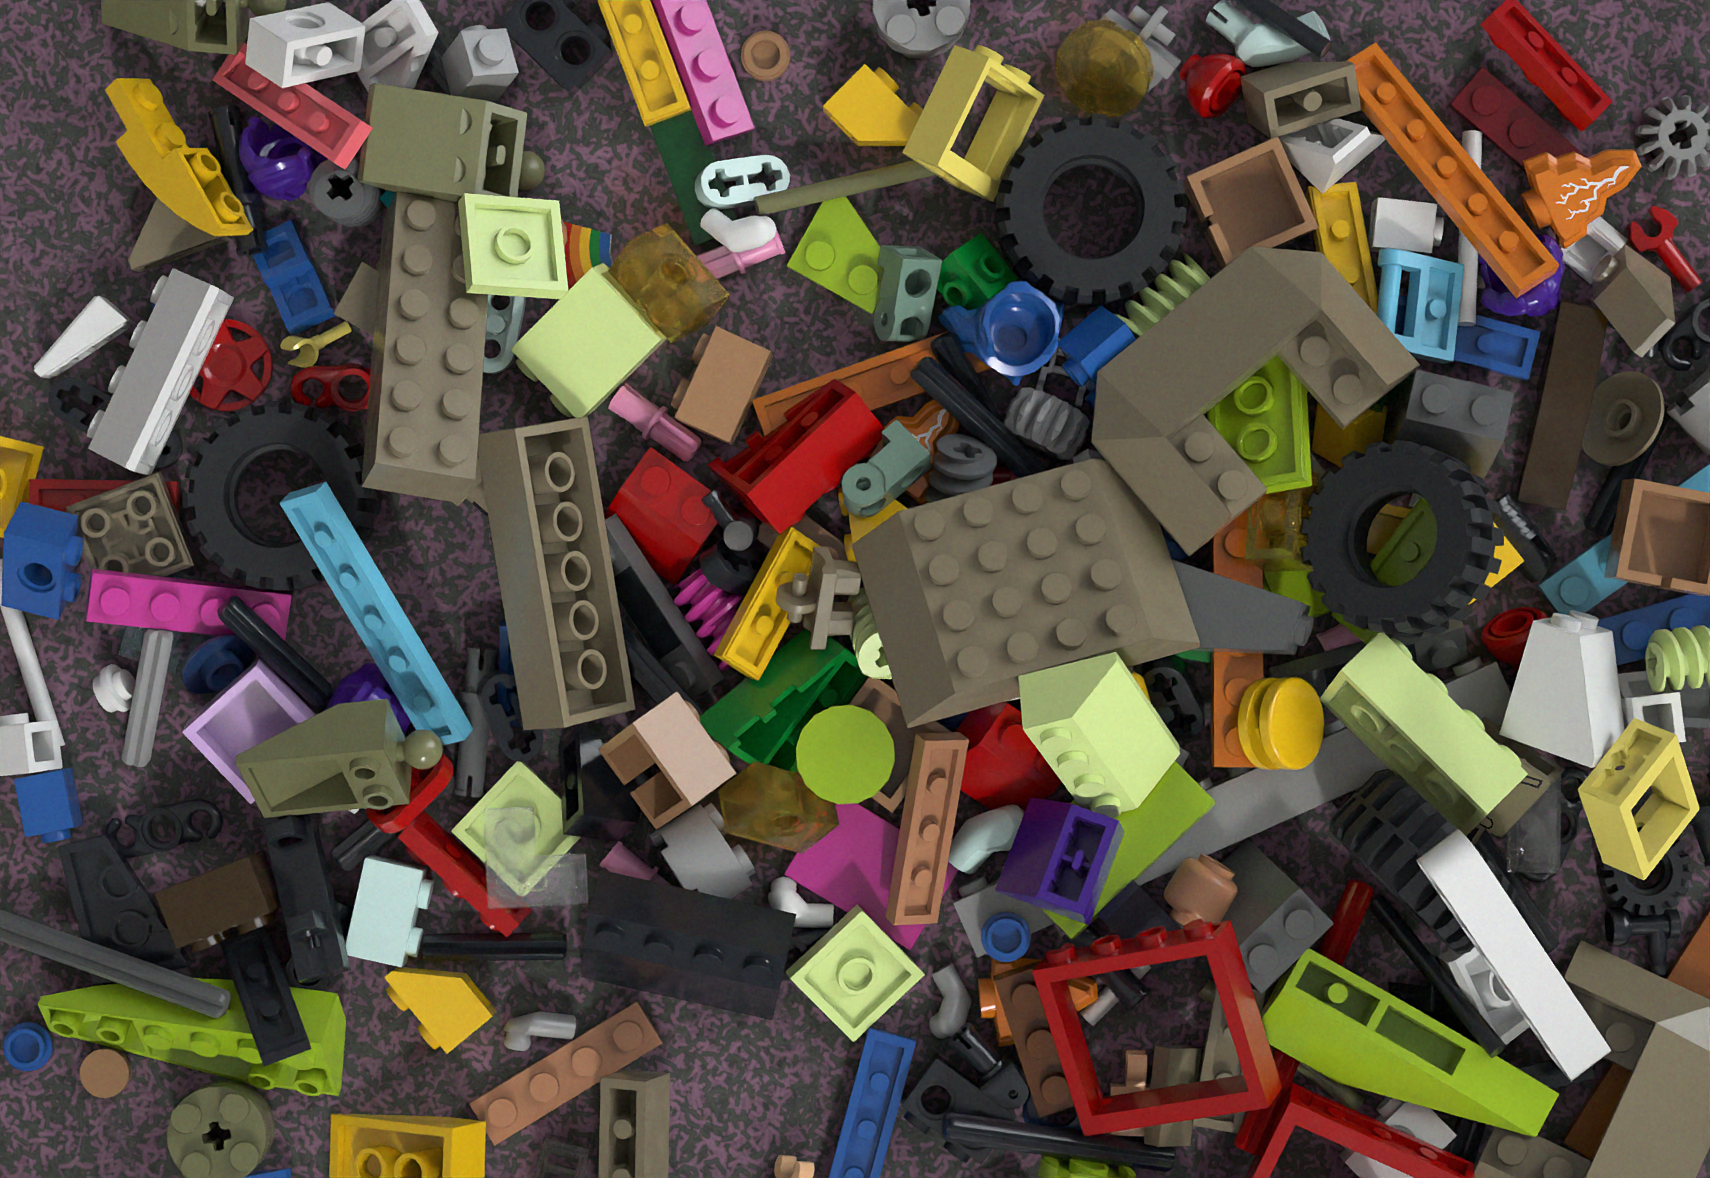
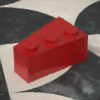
[707,378,885,534]

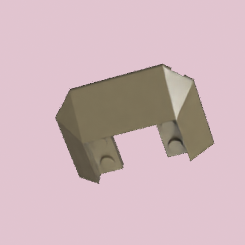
[1091,246,1420,556]
[1474,940,1710,1178]

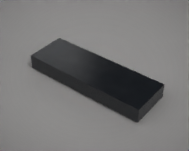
[220,925,312,1066]

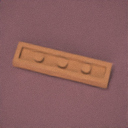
[885,732,969,926]
[469,1000,663,1146]

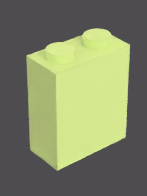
[511,263,671,418]

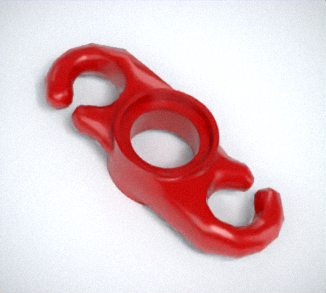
[290,363,371,412]

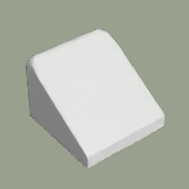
[1559,216,1627,284]

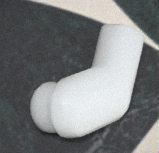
[768,877,834,928]

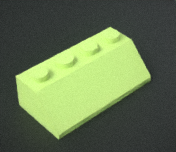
[1320,633,1528,836]
[1018,652,1180,818]

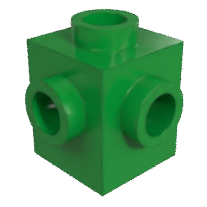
[937,233,1018,310]

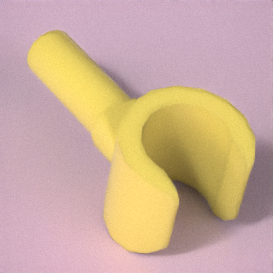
[280,321,352,368]

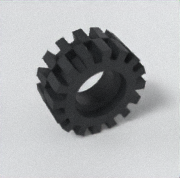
[1597,827,1693,915]

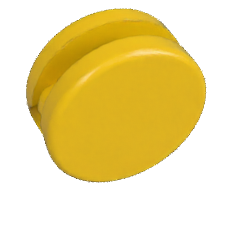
[1238,677,1324,770]

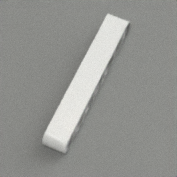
[1416,829,1611,1081]

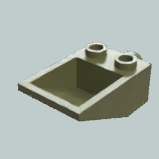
[101,0,287,55]
[357,83,545,203]
[236,699,443,818]

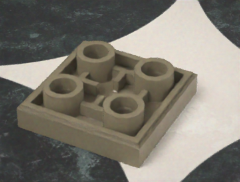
[66,472,197,577]

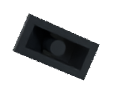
[559,725,641,842]
[1098,880,1182,973]

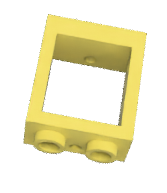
[902,45,1045,202]
[1577,718,1700,880]

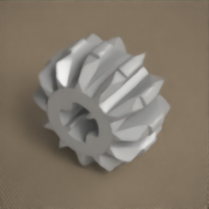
[1635,95,1710,180]
[1003,387,1090,460]

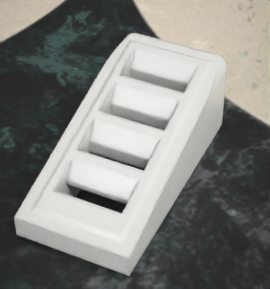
[33,296,134,379]

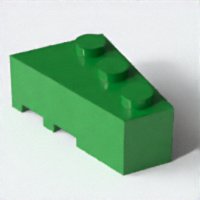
[700,628,868,787]

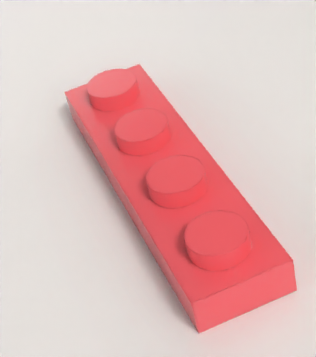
[212,43,373,170]

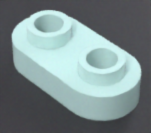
[483,294,526,374]

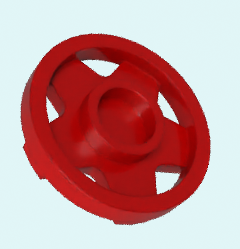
[189,319,273,411]

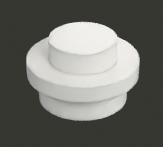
[93,664,136,713]

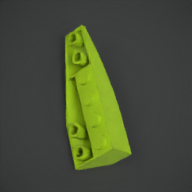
[1260,948,1559,1138]
[38,978,346,1096]

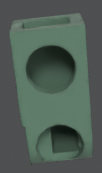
[874,245,942,342]
[842,419,931,518]

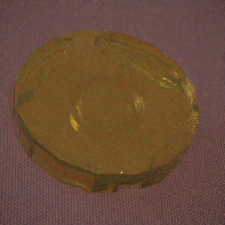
[1055,20,1154,117]

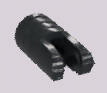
[1493,492,1557,583]

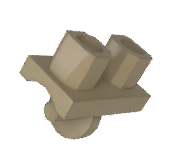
[776,547,861,649]

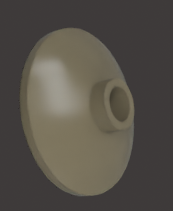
[1582,371,1664,466]

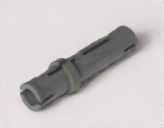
[453,647,499,797]

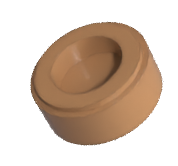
[741,31,790,82]
[80,1047,132,1098]

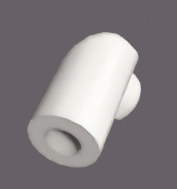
[700,208,776,253]

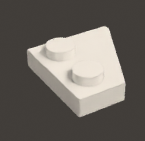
[357,0,438,93]

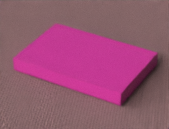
[784,801,959,950]

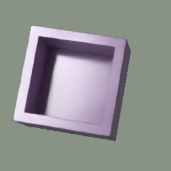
[182,657,316,804]

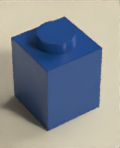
[14,767,83,844]

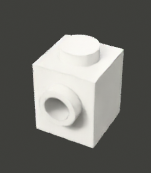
[1368,197,1444,256]
[0,713,63,776]

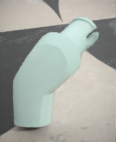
[1206,0,1330,67]
[948,804,1025,874]

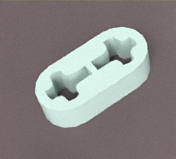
[695,155,790,210]

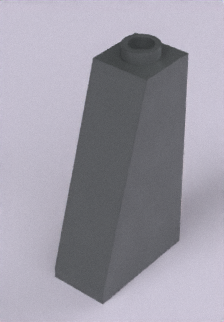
[1172,560,1314,655]

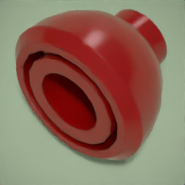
[1180,53,1246,119]
[1481,607,1547,672]

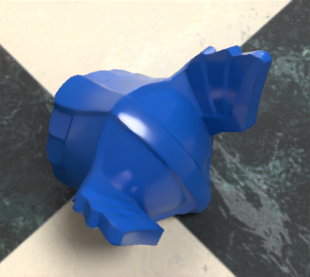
[938,281,1065,385]

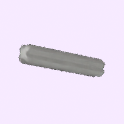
[121,628,174,767]

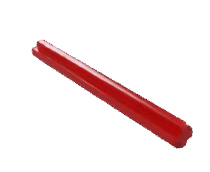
[1234,879,1374,1155]

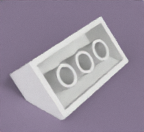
[87,268,234,476]

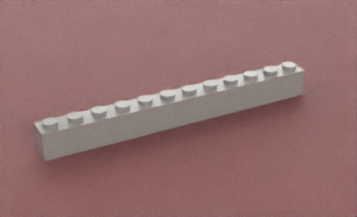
[952,656,1511,958]

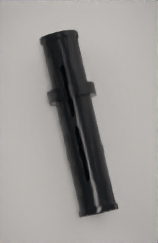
[208,105,269,256]

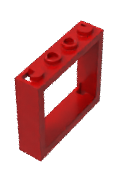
[1032,919,1282,1136]
[1245,1083,1475,1178]

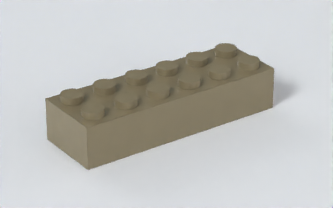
[361,192,488,503]
[478,416,635,730]

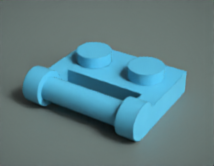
[1377,248,1464,364]

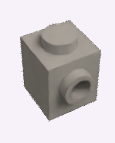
[441,25,519,100]

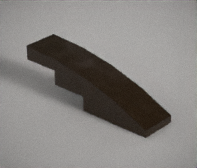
[1516,299,1608,510]

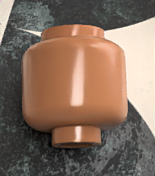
[1164,853,1238,926]

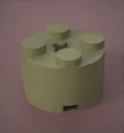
[167,1079,275,1178]

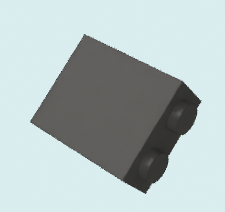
[1384,369,1515,480]
[1221,838,1334,994]

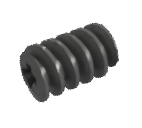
[309,159,384,227]
[925,434,997,504]

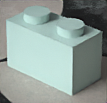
[345,855,434,967]

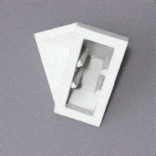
[1279,118,1386,194]

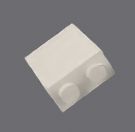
[1499,610,1625,768]

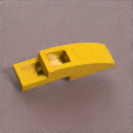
[105,78,254,236]

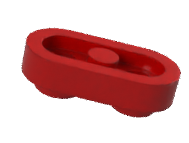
[366,753,453,833]

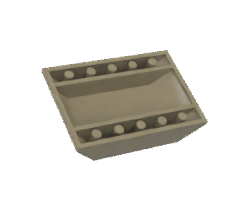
[852,458,1200,728]

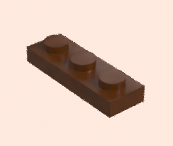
[993,961,1074,1118]

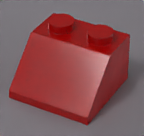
[604,447,733,585]
[956,701,1062,810]

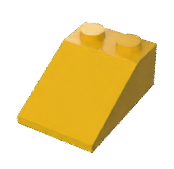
[329,1113,486,1178]

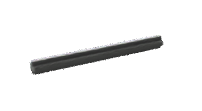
[0,910,231,1018]

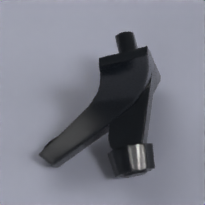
[1388,982,1455,1022]

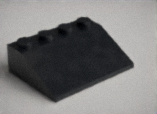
[581,870,796,1020]

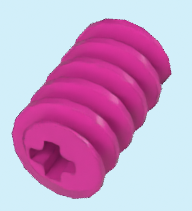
[672,568,743,672]

